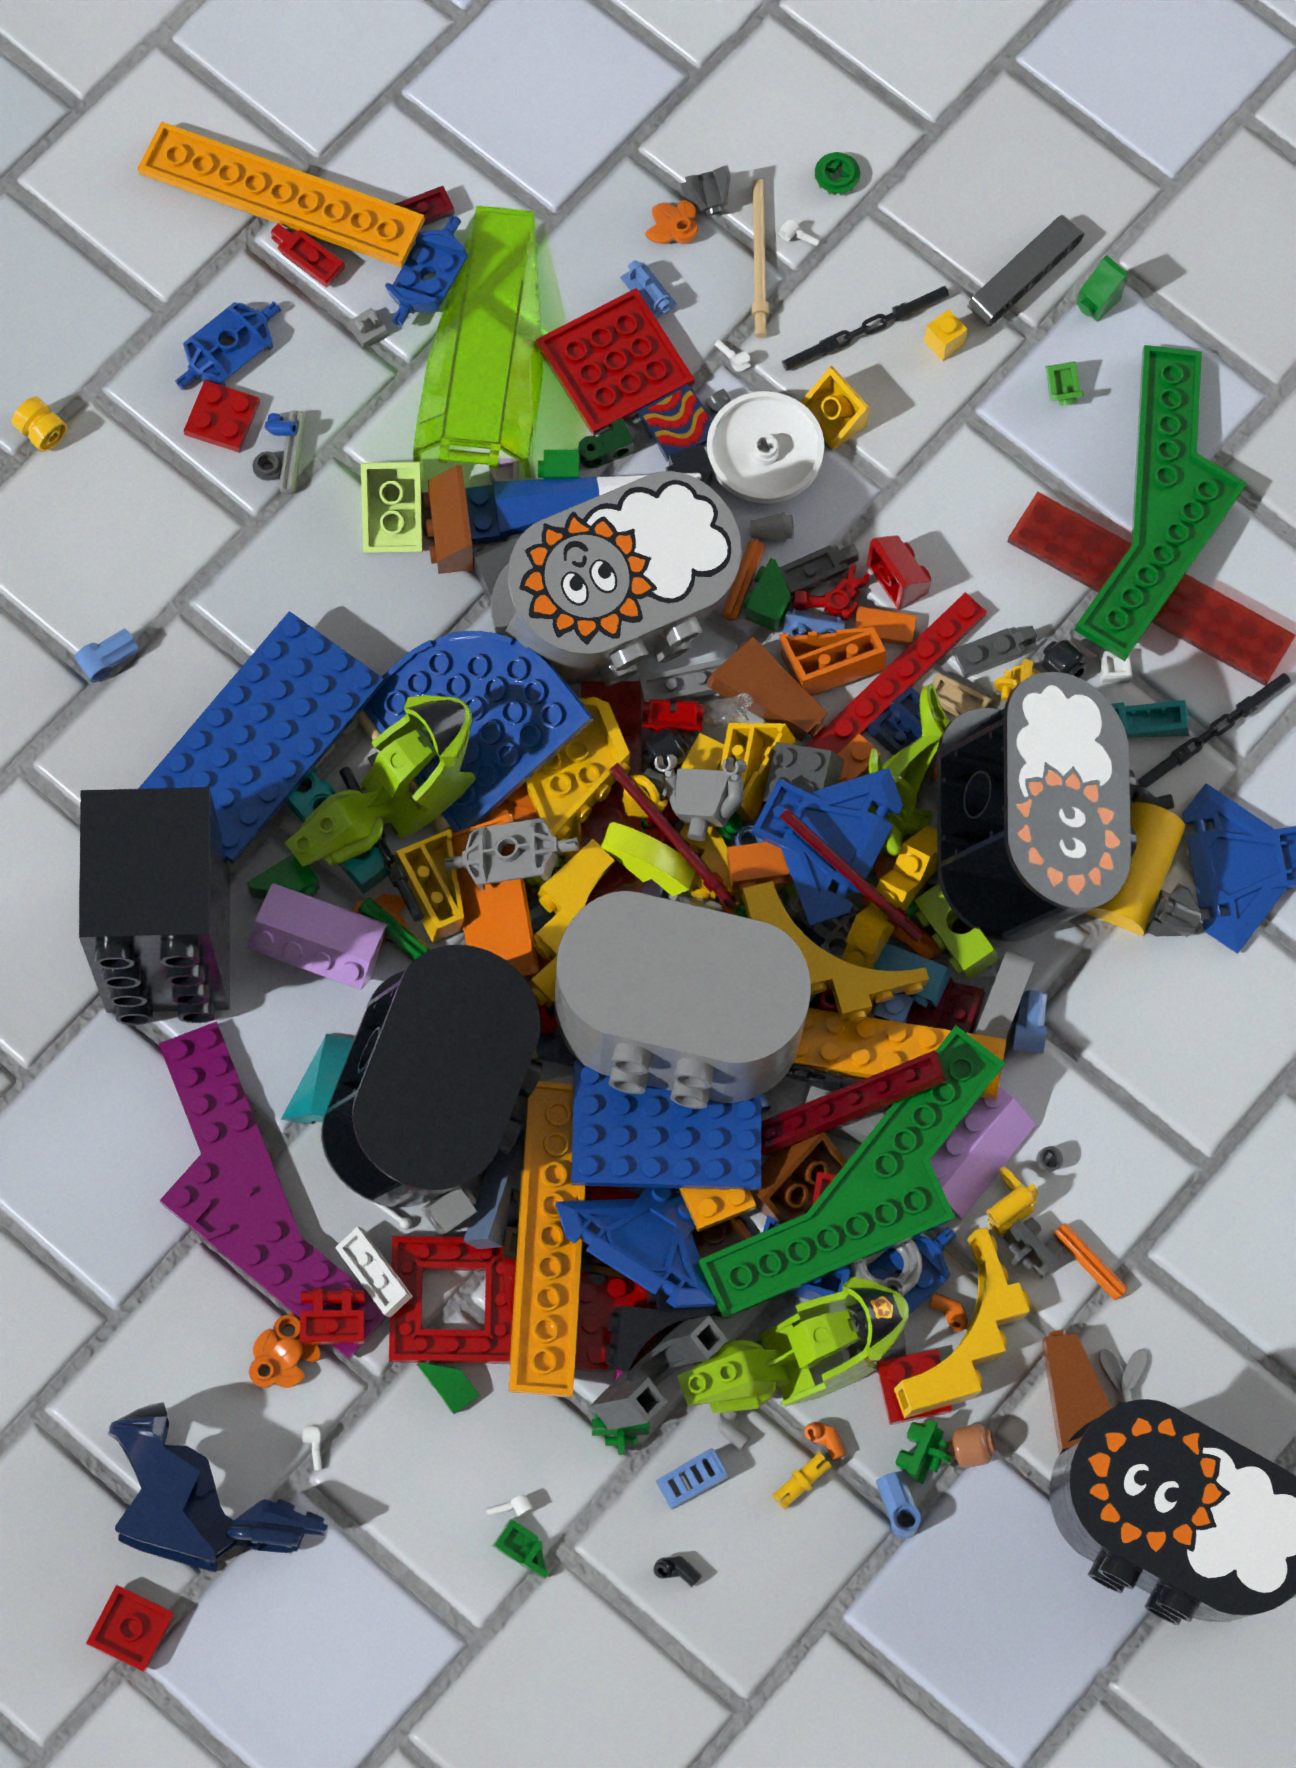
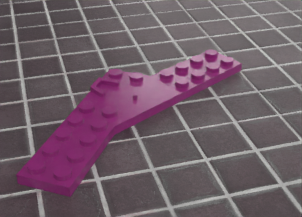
[158,1021,387,1360]

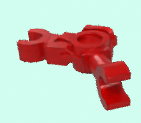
[792,564,870,621]

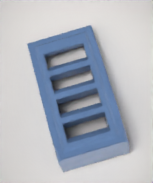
[656,1448,728,1510]

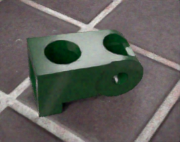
[578,418,634,469]

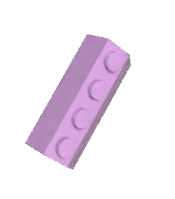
[247,883,387,990]
[930,1087,1036,1220]

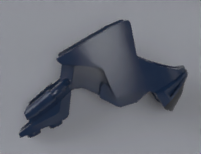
[107,1402,328,1572]

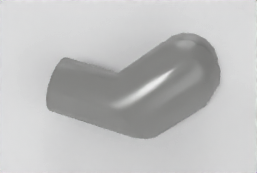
[718,1411,750,1450]

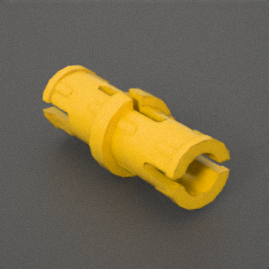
[772,1452,832,1510]

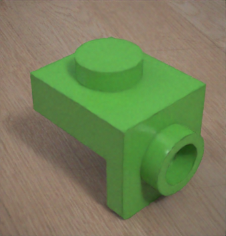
[1045,361,1084,406]

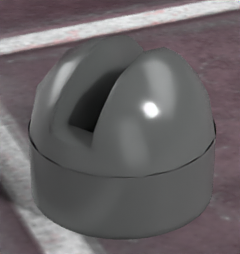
[705,388,731,413]
[1036,1146,1063,1172]

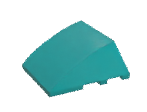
[281,1034,354,1124]

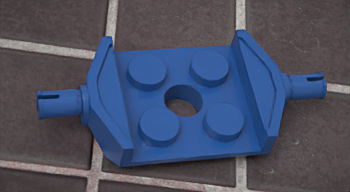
[385,215,468,327]
[175,301,281,390]
[852,1227,956,1324]

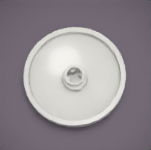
[706,391,824,504]

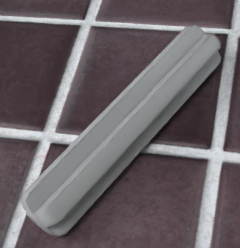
[279,410,306,494]

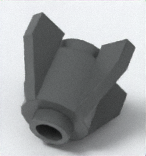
[680,165,731,216]
[1145,883,1203,937]

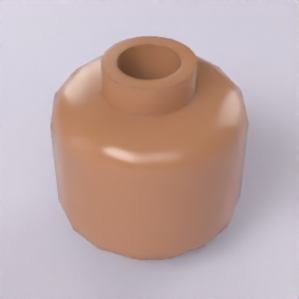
[948,1424,996,1469]

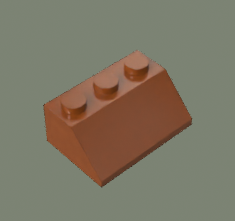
[423,465,474,574]
[750,1132,847,1224]

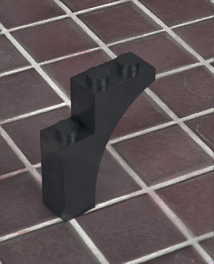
[605,1281,731,1373]

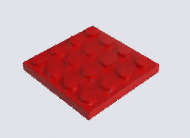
[536,288,695,436]

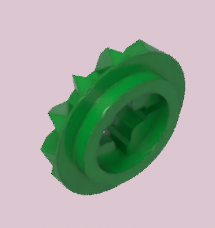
[815,152,860,196]

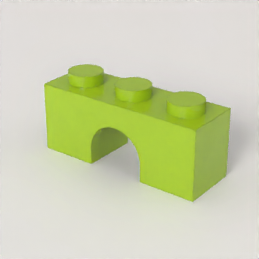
[914,883,999,980]

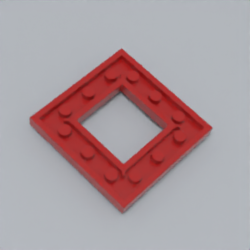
[389,1236,513,1364]

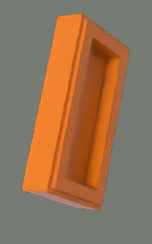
[854,606,916,646]

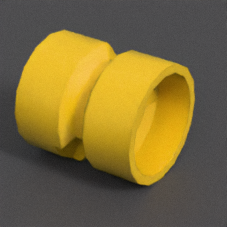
[11,396,68,452]

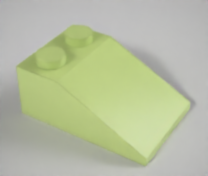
[361,461,424,553]

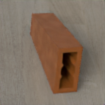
[706,637,828,742]
[1042,1330,1112,1454]

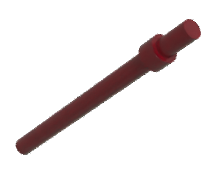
[609,763,738,909]
[779,808,924,943]

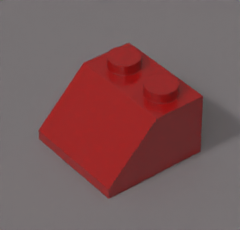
[866,535,931,610]

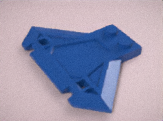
[751,768,903,926]
[1182,783,1296,954]
[555,1188,716,1308]

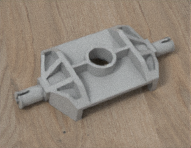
[444,818,579,890]

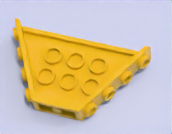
[524,697,630,841]

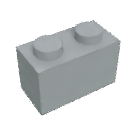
[421,1186,477,1235]

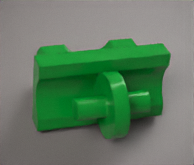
[592,1413,650,1455]
[895,1420,953,1484]

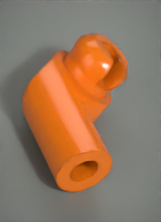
[929,1293,968,1332]

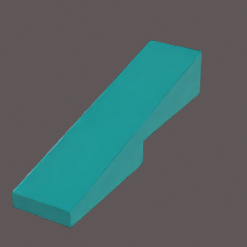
[1111,700,1190,738]

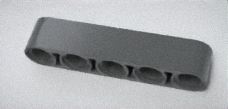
[967,215,1084,326]

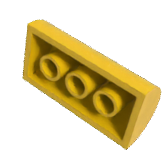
[1086,802,1185,936]

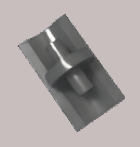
[1003,1218,1063,1278]

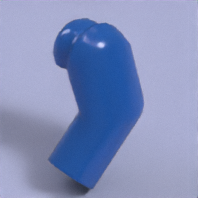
[264,413,298,436]

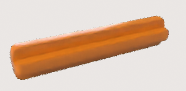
[721,539,765,621]
[1054,1223,1127,1300]

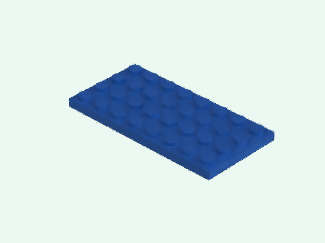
[138,611,384,864]

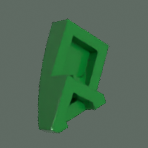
[416,1362,479,1414]
[492,1519,548,1579]

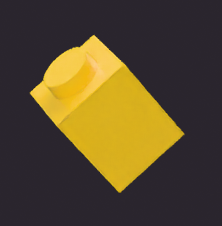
[924,309,968,361]

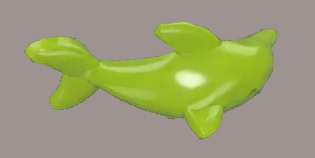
[868,684,951,856]

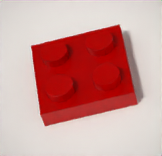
[184,380,260,453]
[876,1349,952,1425]
[86,1585,175,1673]

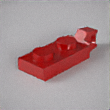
[271,223,345,288]

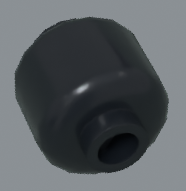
[1042,640,1087,678]
[642,728,689,769]

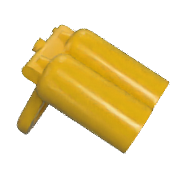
[986,1167,1039,1237]

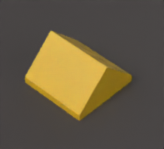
[800,366,870,450]

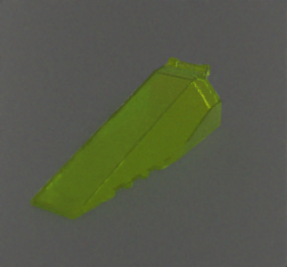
[413,206,544,478]

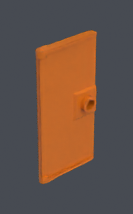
[451,814,540,978]

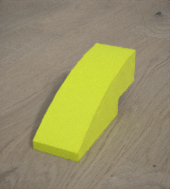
[601,822,696,897]

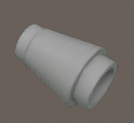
[750,512,794,542]

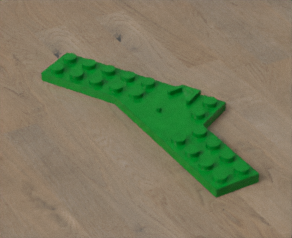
[1074,345,1247,661]
[698,1025,1006,1320]

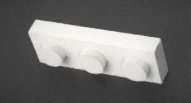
[335,1226,413,1317]

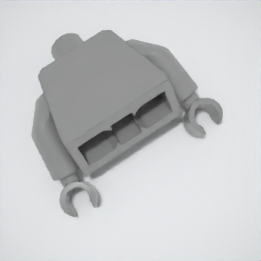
[654,754,747,841]

